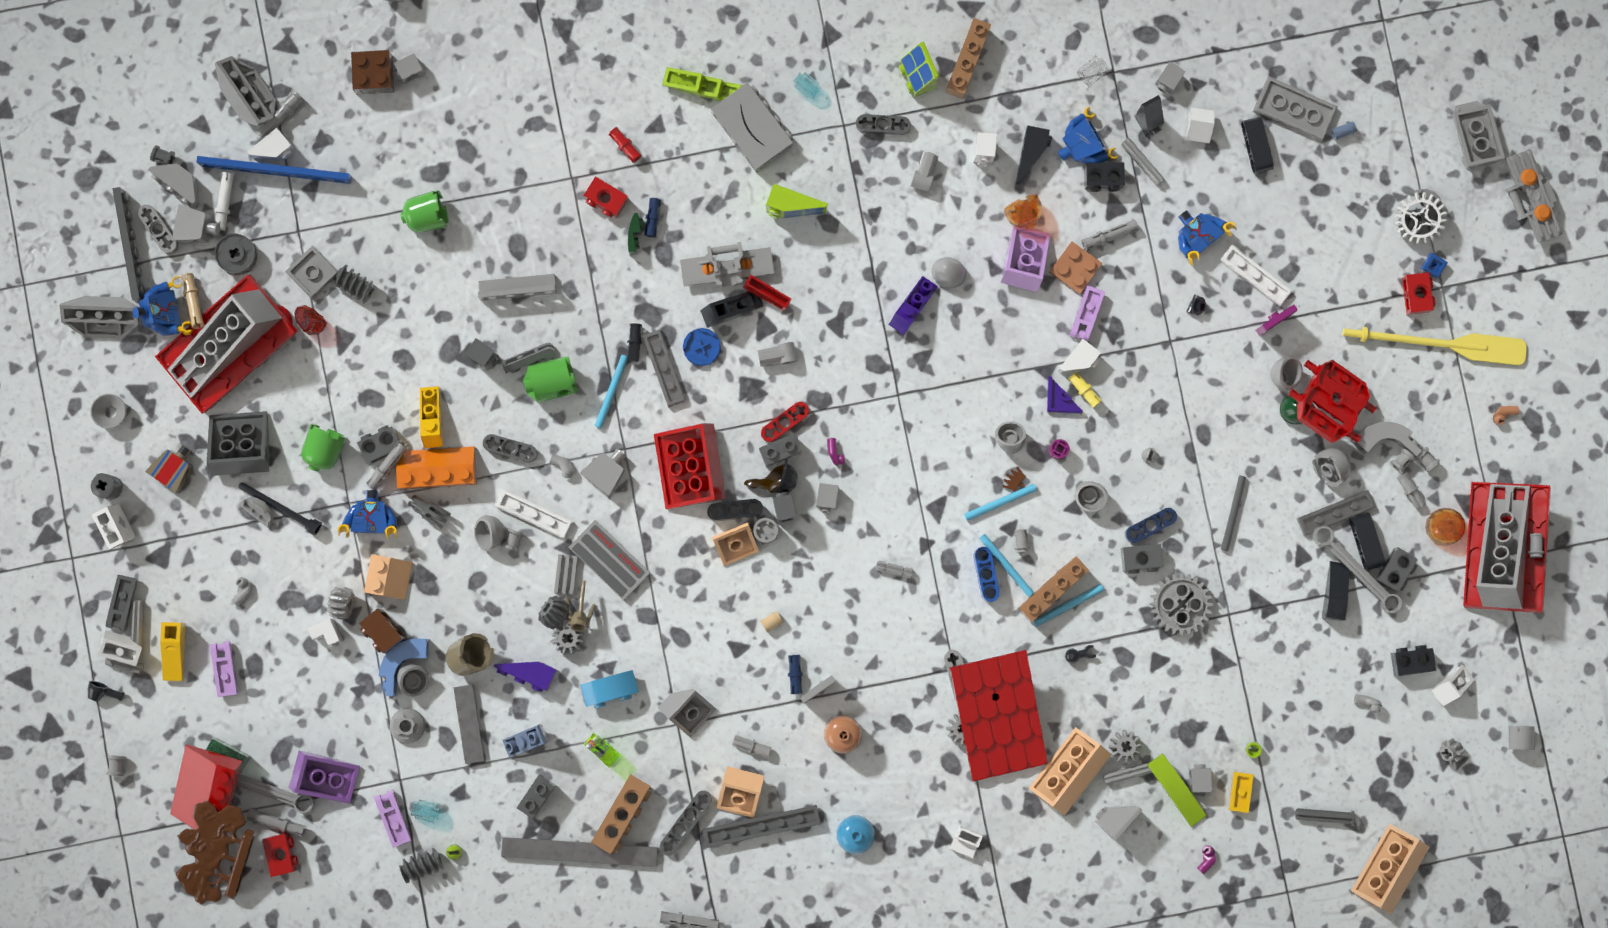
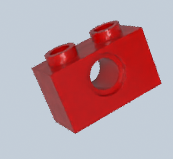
[583,176,629,218]
[1402,272,1436,315]
[262,833,299,877]

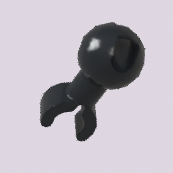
[1065,645,1096,664]

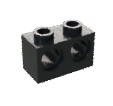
[1084,163,1125,192]
[1390,645,1437,676]

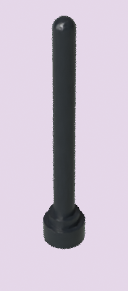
[238,482,322,536]

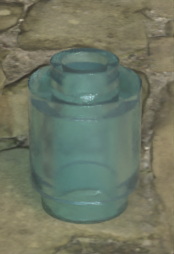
[793,72,822,100]
[411,800,441,823]

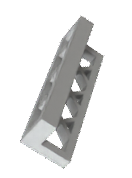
[478,274,557,301]

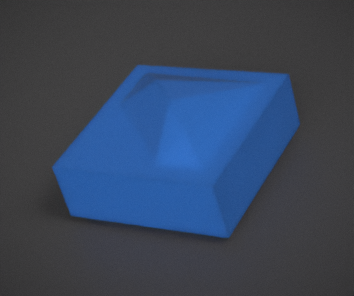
[1421,252,1448,278]

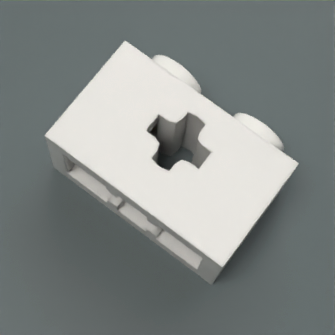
[973,132,997,166]
[92,503,136,549]

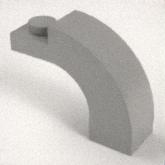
[1350,422,1422,457]

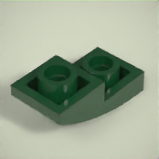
[628,213,644,255]

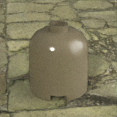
[446,633,494,676]

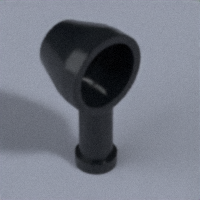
[87,681,125,702]

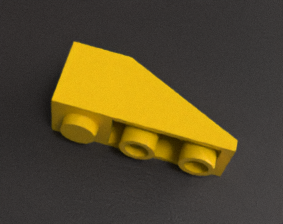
[420,386,443,448]
[160,622,186,681]

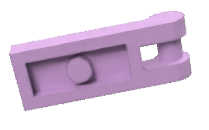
[1069,285,1105,342]
[210,641,238,697]
[374,789,412,848]

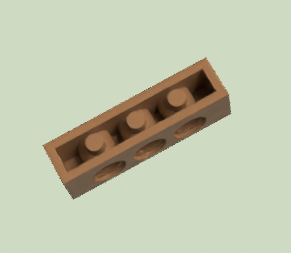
[945,18,991,99]
[1017,556,1089,622]
[591,774,652,855]

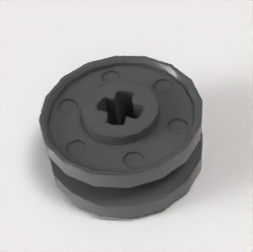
[214,233,258,276]

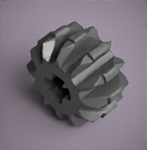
[538,595,570,630]

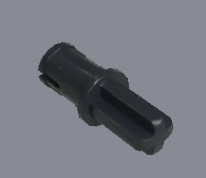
[627,323,642,362]

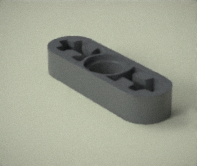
[856,114,911,135]
[483,434,538,462]

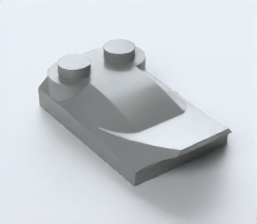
[1453,101,1505,169]

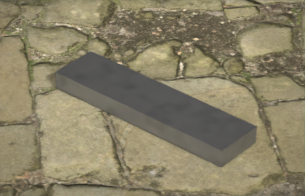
[642,329,686,408]
[1296,490,1376,536]
[453,684,485,764]

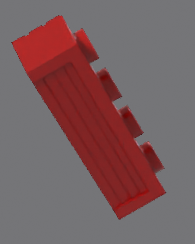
[743,275,792,311]

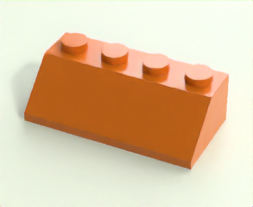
[396,446,477,490]

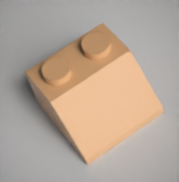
[364,554,413,600]
[716,766,764,818]

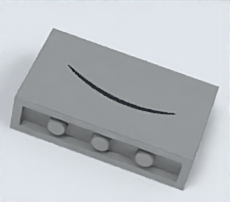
[711,82,793,173]

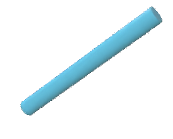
[595,355,628,429]
[964,484,1037,521]
[979,534,1034,597]
[1034,584,1104,627]

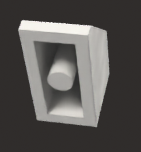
[247,128,294,161]
[1058,339,1101,373]
[98,630,142,666]
[1432,665,1474,706]

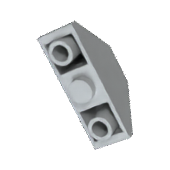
[148,163,200,207]

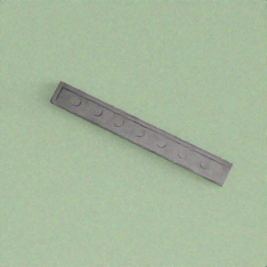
[501,837,658,867]

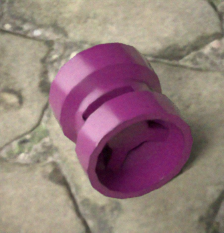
[1049,439,1070,460]

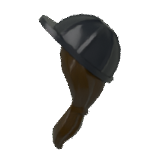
[744,458,798,494]

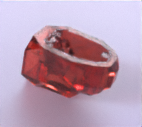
[294,305,327,335]

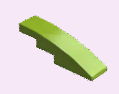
[662,67,742,101]
[1147,753,1207,827]

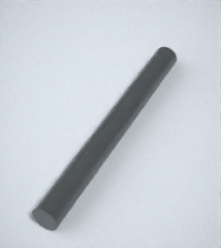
[1221,475,1246,551]

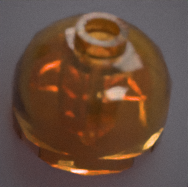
[1004,194,1043,229]
[1425,508,1466,546]

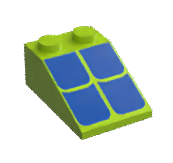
[898,41,939,98]
[766,184,828,219]

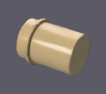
[760,611,783,632]

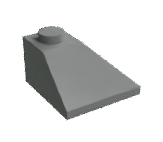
[658,689,716,737]
[1095,806,1142,839]

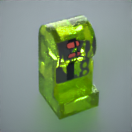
[584,732,621,768]

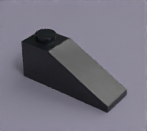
[1134,95,1164,136]
[1015,125,1052,185]
[700,291,764,328]
[1322,561,1349,621]

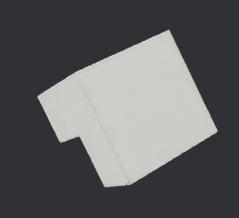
[1186,107,1215,143]
[307,618,343,646]
[950,826,983,858]

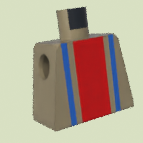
[145,445,193,494]

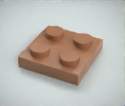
[1049,241,1102,295]

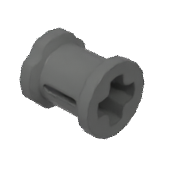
[150,145,175,165]

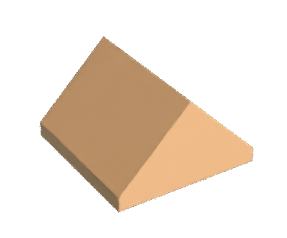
[712,523,759,566]

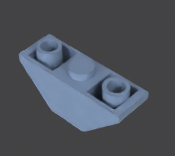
[503,724,549,758]

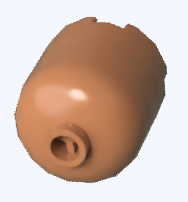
[824,715,862,753]

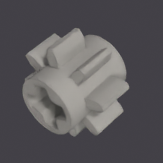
[1439,738,1465,764]

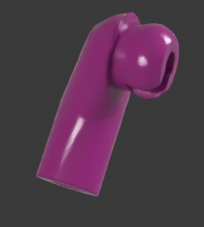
[827,438,845,466]
[1197,845,1216,875]

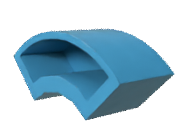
[580,670,639,709]

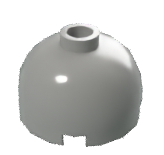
[1312,448,1351,487]

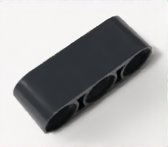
[1241,117,1274,174]
[707,499,763,521]
[1349,512,1385,571]

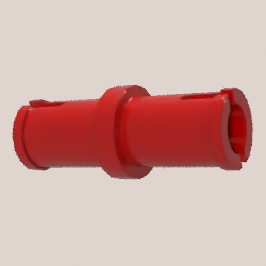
[608,127,642,163]

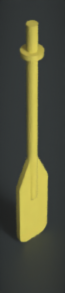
[1342,327,1526,365]

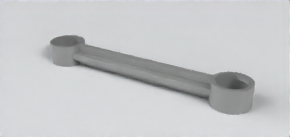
[1312,526,1402,613]
[237,774,315,813]

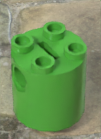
[523,356,578,403]

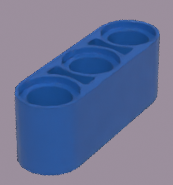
[973,547,999,602]

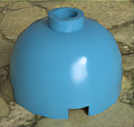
[836,815,875,854]

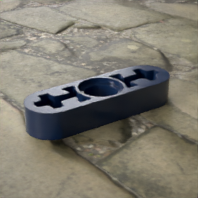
[1125,508,1177,543]

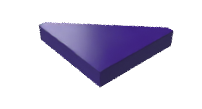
[1047,376,1083,414]

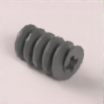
[331,265,374,304]
[91,473,123,500]
[399,848,443,884]

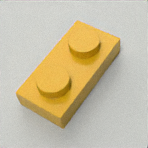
[1228,771,1254,813]

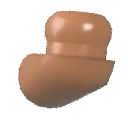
[1493,406,1519,425]

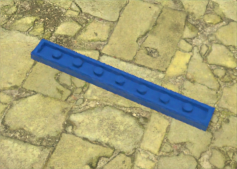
[196,156,352,184]

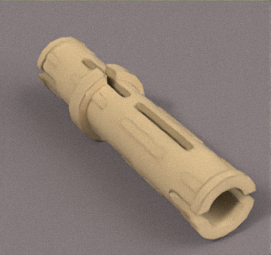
[181,273,204,329]

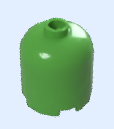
[401,190,449,233]
[301,424,347,472]

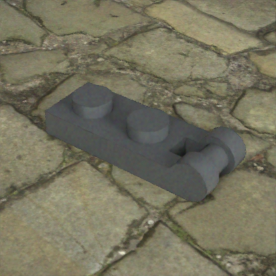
[502,343,555,374]
[105,575,138,631]

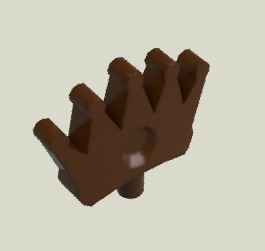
[1003,466,1026,492]

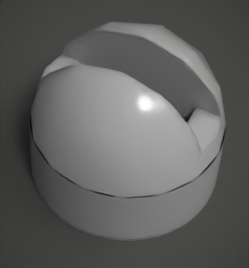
[1142,448,1158,464]

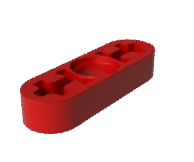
[761,402,809,442]

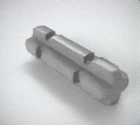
[876,561,914,579]
[105,658,144,674]

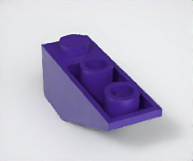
[888,276,938,335]
[493,661,557,693]

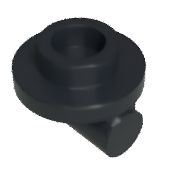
[1186,294,1206,316]

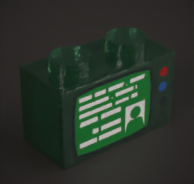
[206,738,251,773]

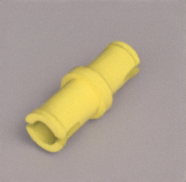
[1068,371,1102,408]

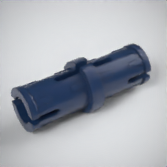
[644,198,662,238]
[788,655,803,694]

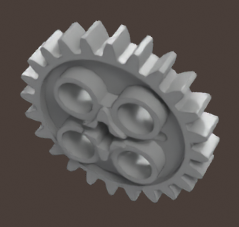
[1149,573,1213,636]

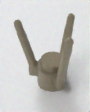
[565,581,596,631]

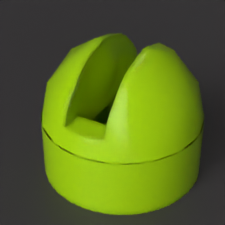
[1246,742,1262,758]
[446,844,462,860]

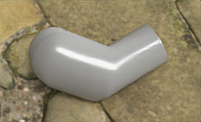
[550,454,574,479]
[232,577,251,607]
[1354,694,1382,713]

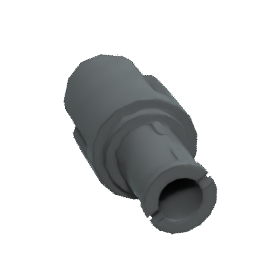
[408,495,451,530]

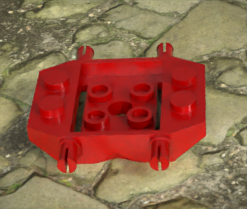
[1288,359,1377,444]

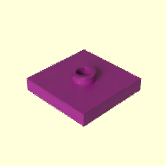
[1255,304,1298,336]

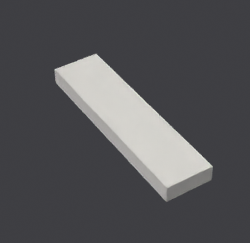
[1220,245,1292,307]
[495,489,573,539]

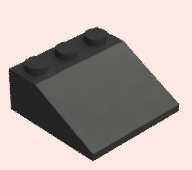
[206,411,270,476]

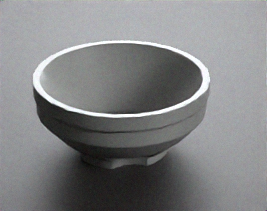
[91,394,127,429]
[390,708,425,744]

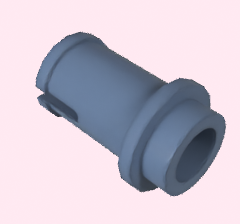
[1331,121,1357,140]

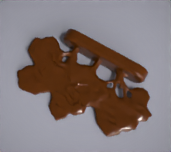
[175,801,256,905]

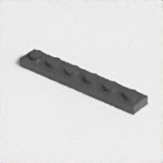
[112,187,146,303]
[703,805,821,848]

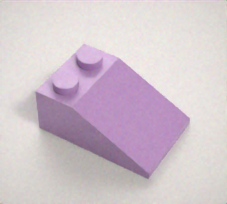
[1001,225,1050,292]

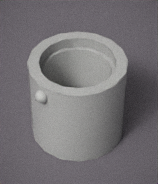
[753,518,778,545]
[1509,726,1535,750]

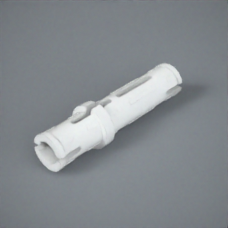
[214,172,235,231]

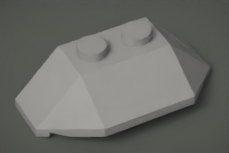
[215,56,276,126]
[59,296,139,338]

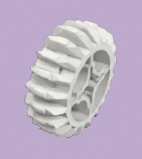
[1395,192,1448,244]

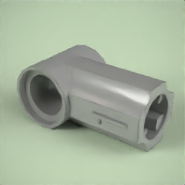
[911,152,939,192]
[757,342,797,367]

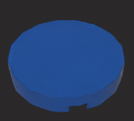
[683,328,721,366]

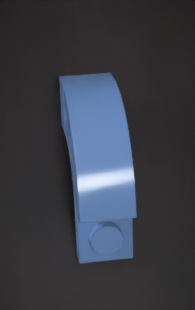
[379,639,429,696]

